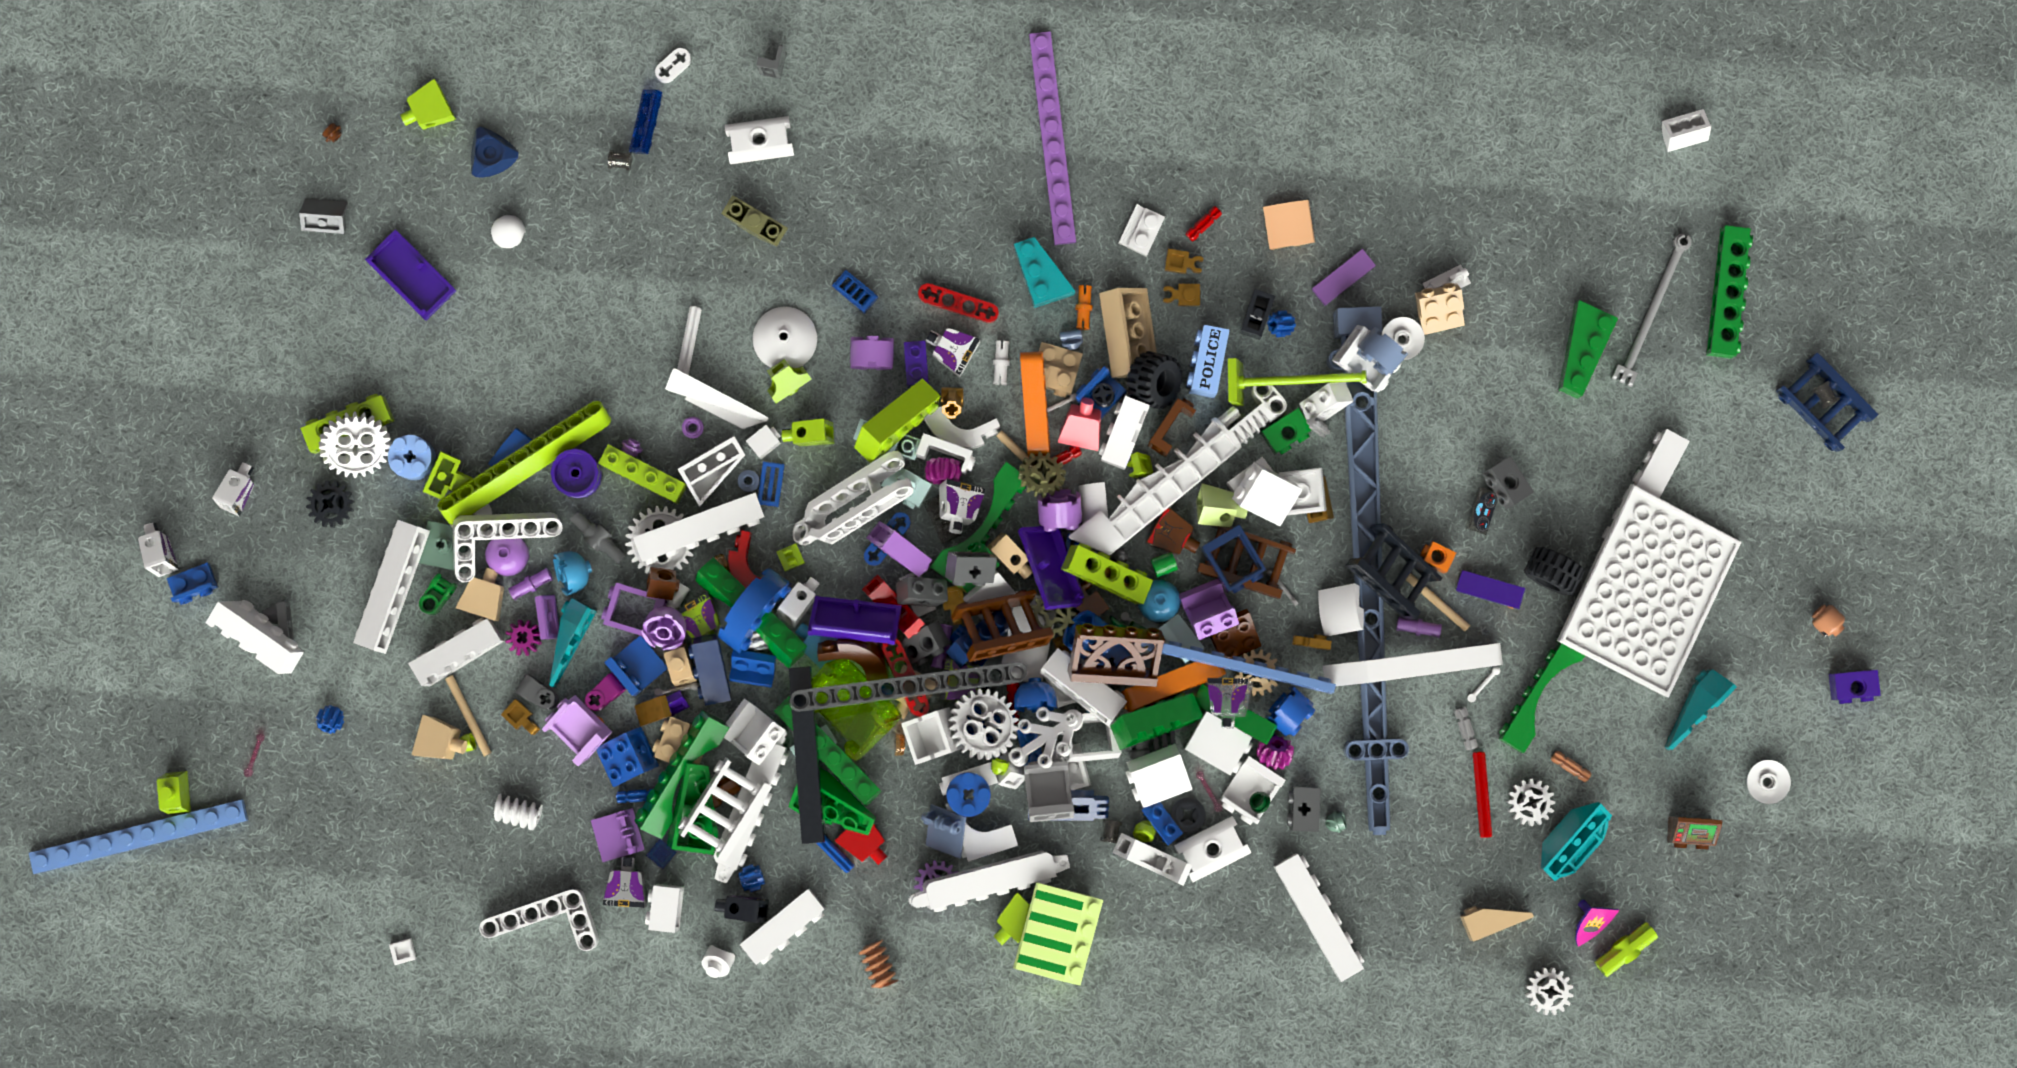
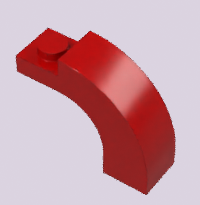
[728,531,761,588]
[862,574,925,638]

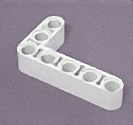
[453,512,562,582]
[479,889,599,951]

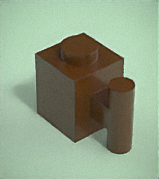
[1075,581,1109,616]

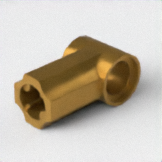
[941,387,963,418]

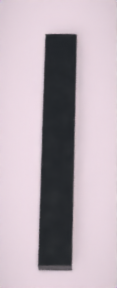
[788,666,825,844]

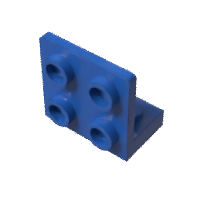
[1076,366,1127,420]
[604,636,668,696]
[596,727,659,787]

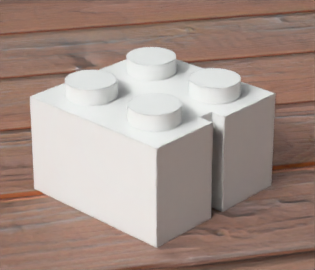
[901,707,963,765]
[645,884,684,933]

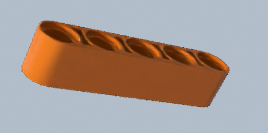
[1020,351,1050,457]
[1121,662,1226,712]

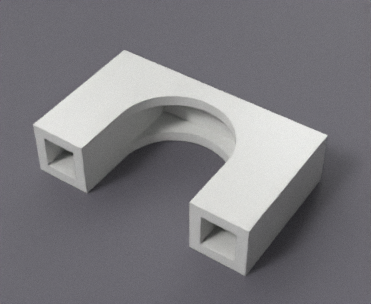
[939,762,1018,862]

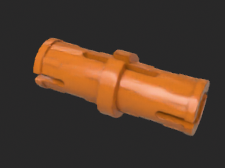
[1076,285,1093,330]

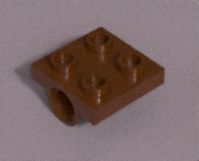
[1210,609,1262,659]

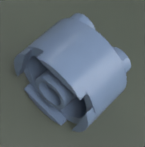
[1357,327,1408,376]

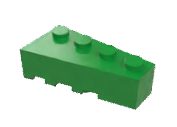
[1558,300,1618,399]
[1110,693,1203,750]

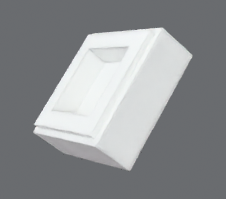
[389,938,417,965]

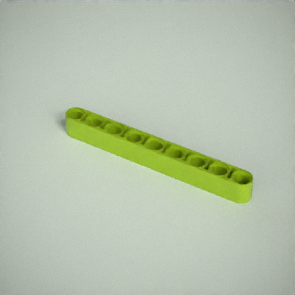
[437,401,611,525]

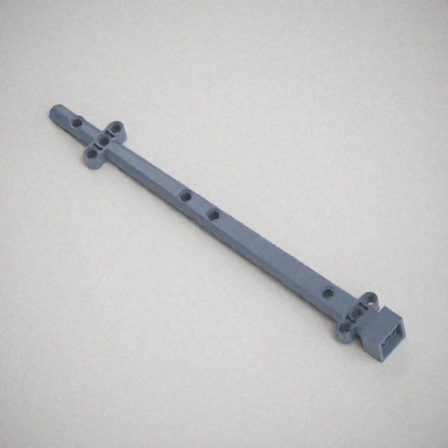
[1326,307,1409,835]

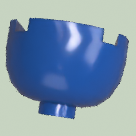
[1014,677,1058,713]

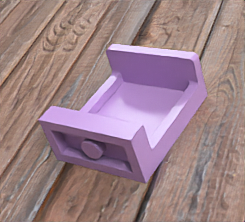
[542,695,612,766]

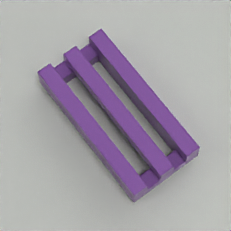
[535,595,559,640]

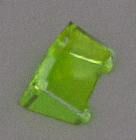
[812,659,902,761]

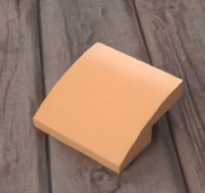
[1263,200,1315,250]

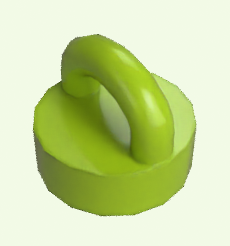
[1133,820,1156,843]

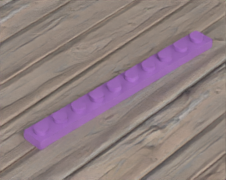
[1029,31,1076,245]

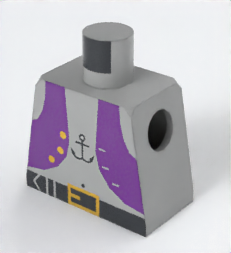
[603,857,647,908]

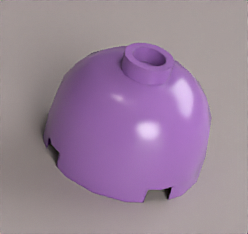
[485,538,529,576]
[642,606,687,650]

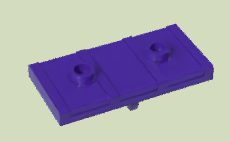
[365,229,457,321]
[1018,526,1084,610]
[808,596,902,645]

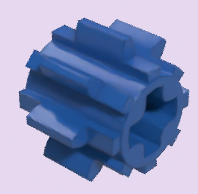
[1267,310,1296,337]
[316,705,344,734]
[738,864,765,892]

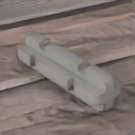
[1307,416,1330,438]
[1454,707,1478,750]

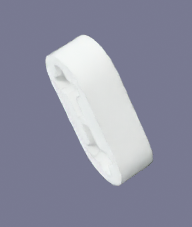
[655,48,691,83]

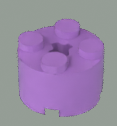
[850,336,894,370]
[1037,489,1082,532]

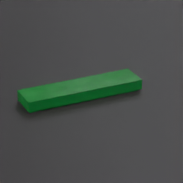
[1195,684,1277,745]

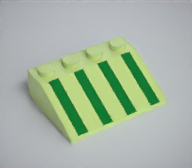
[1013,882,1103,985]

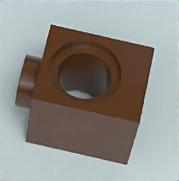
[646,567,680,600]

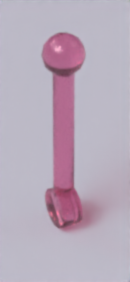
[244,733,265,777]
[1196,771,1223,812]

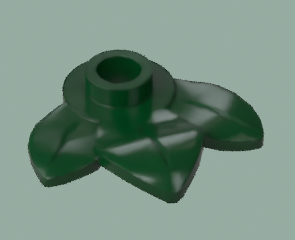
[1110,615,1146,629]

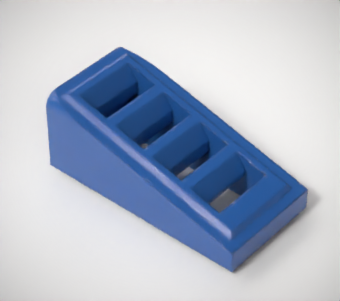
[832,270,878,314]

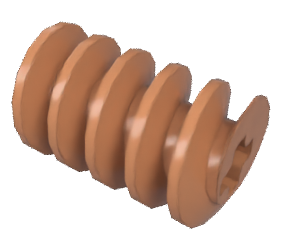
[859,939,899,988]

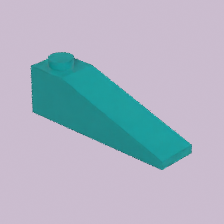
[549,598,597,688]
[1665,669,1737,750]

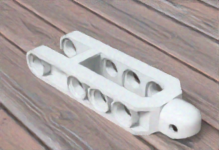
[792,451,913,545]

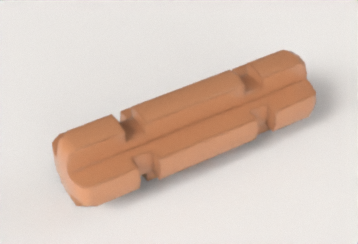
[1551,751,1591,782]

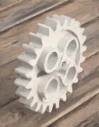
[319,412,391,478]
[625,506,696,574]
[948,689,1019,760]

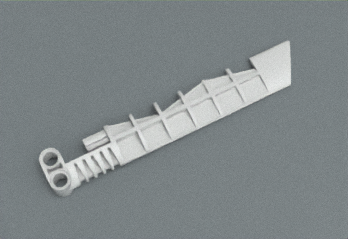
[1069,385,1287,555]

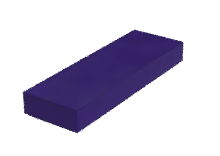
[1456,570,1526,609]

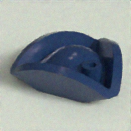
[471,127,519,178]

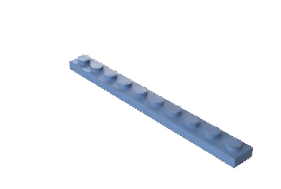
[1132,641,1336,694]
[29,800,248,874]

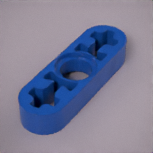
[864,512,911,566]

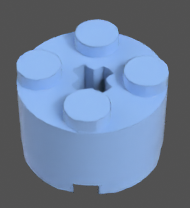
[388,435,436,480]

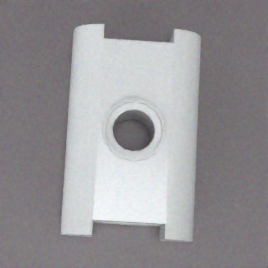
[725,116,794,164]
[1174,816,1251,882]

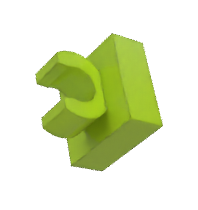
[1127,452,1154,478]
[777,543,805,572]

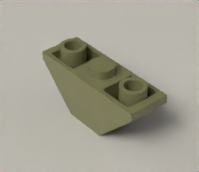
[721,195,788,247]

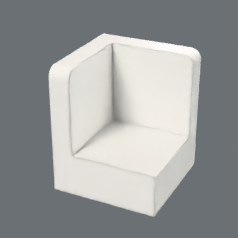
[996,752,1025,789]

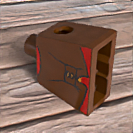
[1146,507,1201,555]

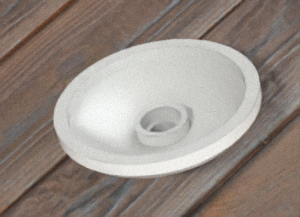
[753,307,817,368]

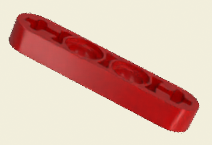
[918,283,999,323]
[881,639,929,717]

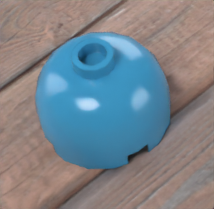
[553,551,592,595]
[1138,579,1181,623]

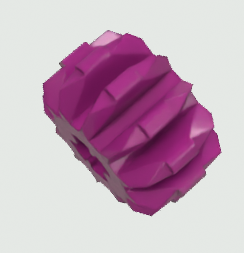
[925,457,962,484]
[505,619,542,656]
[1256,734,1294,770]

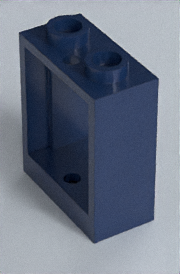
[1201,525,1266,594]

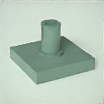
[419,521,468,572]

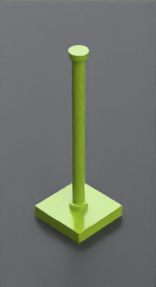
[1228,358,1367,406]

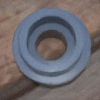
[738,470,759,492]

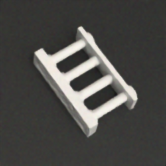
[678,757,772,862]

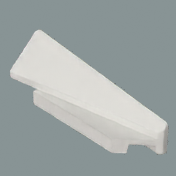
[665,368,769,429]

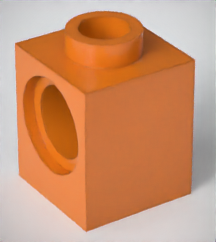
[1420,541,1456,574]

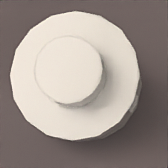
[702,945,735,978]

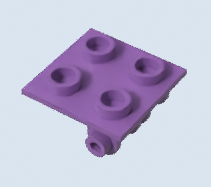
[591,808,645,862]

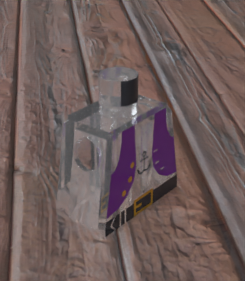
[1207,678,1253,729]

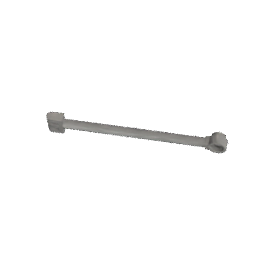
[1611,234,1691,387]

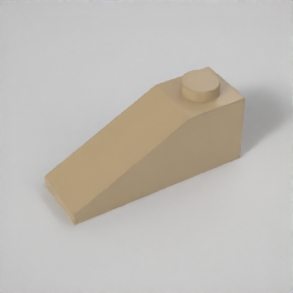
[1460,906,1534,942]

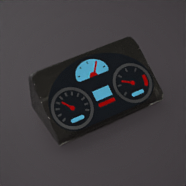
[1465,487,1497,535]

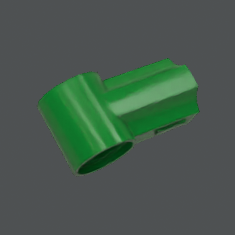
[1151,552,1178,577]

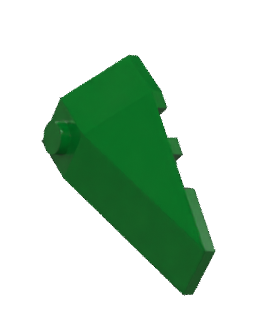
[667,763,718,855]
[788,767,876,835]

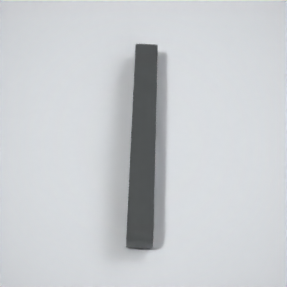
[789,662,1028,712]

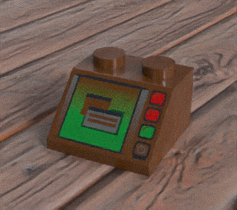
[1667,816,1722,850]

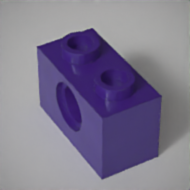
[904,341,929,388]
[1829,670,1881,704]

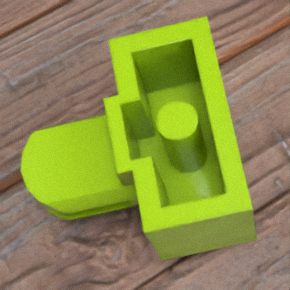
[422,450,473,499]

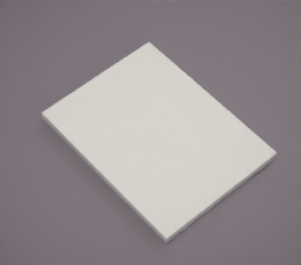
[1557,484,1741,698]

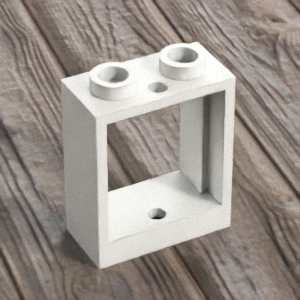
[1060,713,1122,763]

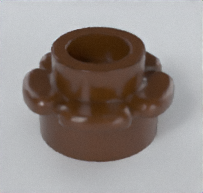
[322,123,342,143]

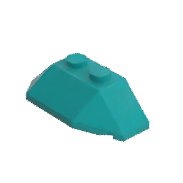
[1541,802,1612,881]

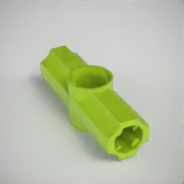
[1594,922,1658,977]

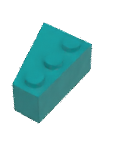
[1014,237,1075,308]

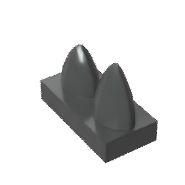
[261,602,294,640]

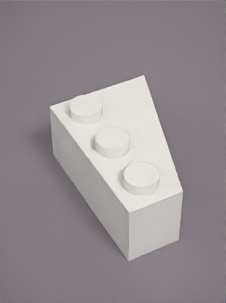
[1099,396,1150,470]
[678,436,745,506]

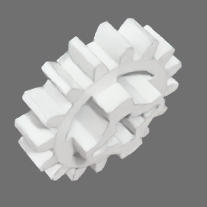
[1506,779,1555,826]
[1525,967,1574,1015]

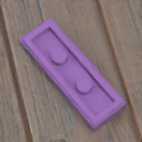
[1311,249,1376,306]

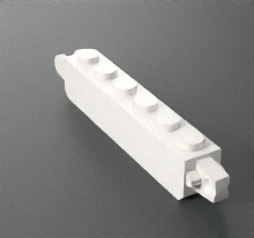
[714,727,789,883]
[908,850,1070,912]

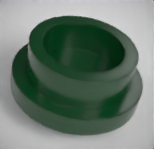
[1249,792,1271,813]

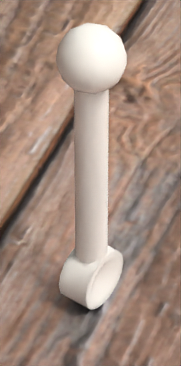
[1047,393,1077,412]
[1467,666,1501,702]

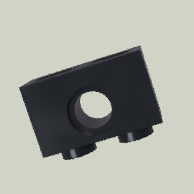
[1239,289,1275,340]

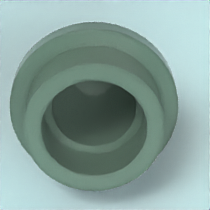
[1325,811,1347,833]

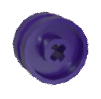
[551,449,603,499]

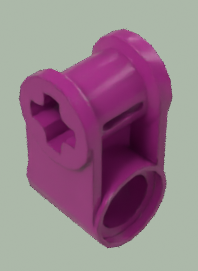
[585,672,626,711]

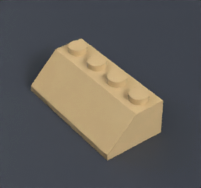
[1099,288,1157,378]

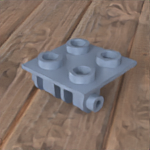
[921,804,966,859]

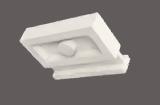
[1118,204,1165,257]

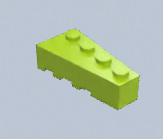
[854,378,941,463]

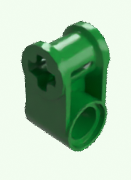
[419,573,457,615]

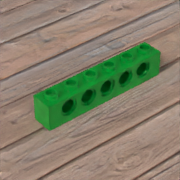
[1706,225,1753,359]

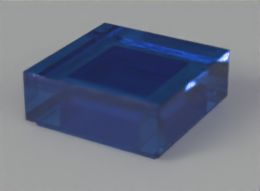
[646,839,677,869]

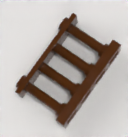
[1196,526,1296,599]
[951,590,1054,662]

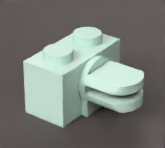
[881,468,932,509]

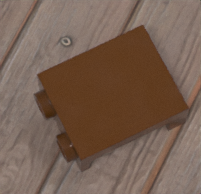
[1148,398,1196,458]

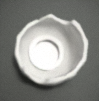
[491,215,526,248]

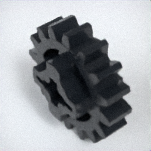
[306,481,355,528]

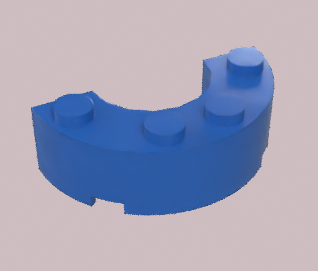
[718,568,792,654]

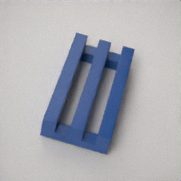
[758,461,785,507]

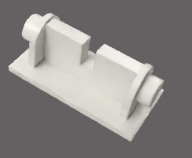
[1423,265,1471,289]

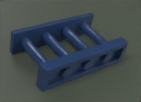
[1776,352,1879,452]

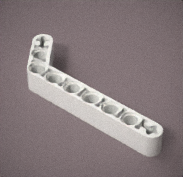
[1323,643,1503,686]

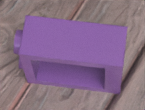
[866,521,932,577]
[601,583,667,636]

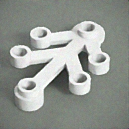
[1009,707,1083,768]

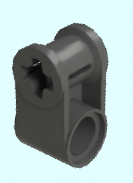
[515,674,559,710]

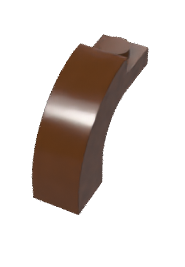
[817,638,889,681]

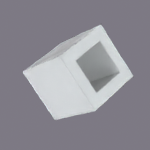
[746,425,781,459]

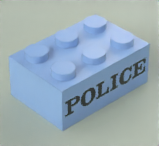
[1186,325,1229,398]

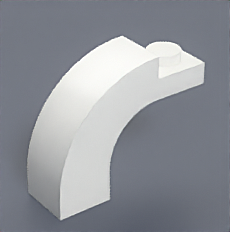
[924,406,1000,449]
[1113,833,1192,886]

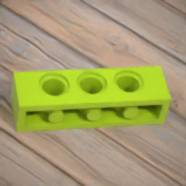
[300,394,395,454]
[598,444,687,504]
[1061,543,1153,604]

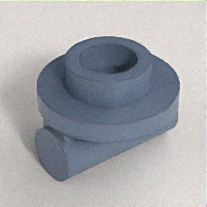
[1060,329,1083,350]

